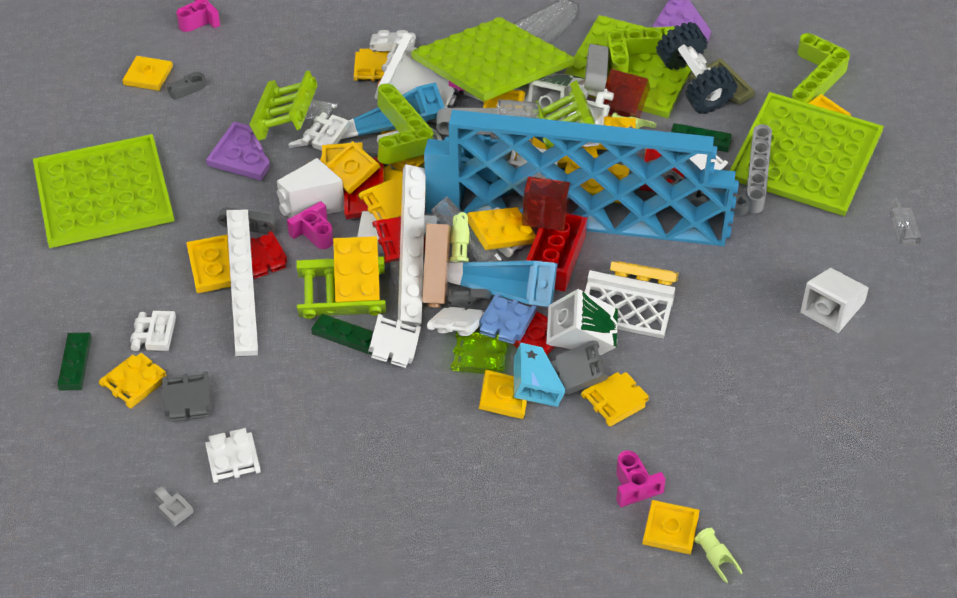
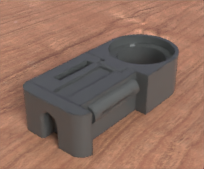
[166,72,206,100]
[448,288,492,310]

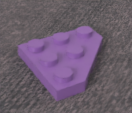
[652,0,711,41]
[206,122,270,181]

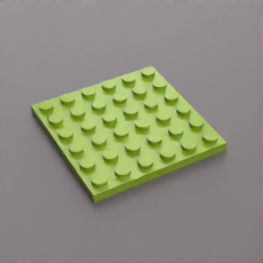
[564,15,692,118]
[411,17,575,102]
[730,92,884,216]
[33,134,175,248]

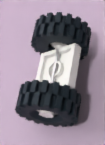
[656,22,738,114]

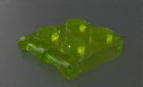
[450,331,507,374]

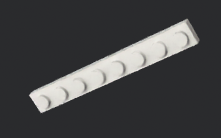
[398,164,426,326]
[226,210,258,356]

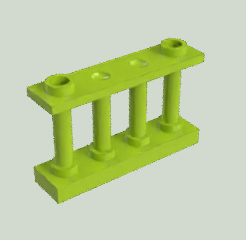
[249,70,317,140]
[534,80,596,149]
[296,256,386,319]

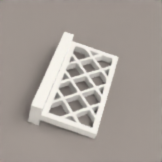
[585,270,675,339]

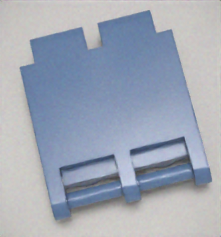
[479,294,537,344]

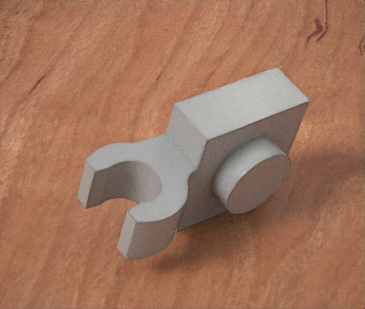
[154,486,194,527]

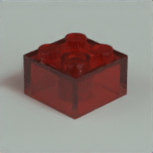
[603,69,650,118]
[522,176,570,231]

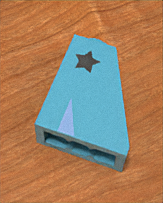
[514,343,565,407]

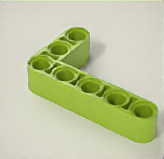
[607,26,675,80]
[791,33,850,103]
[377,83,434,164]

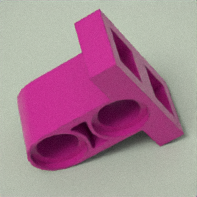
[176,0,220,32]
[287,201,333,249]
[616,450,666,508]

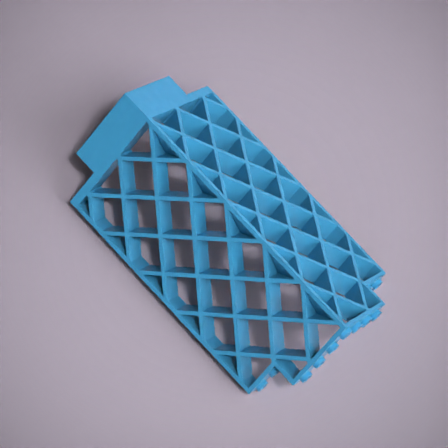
[424,110,739,246]

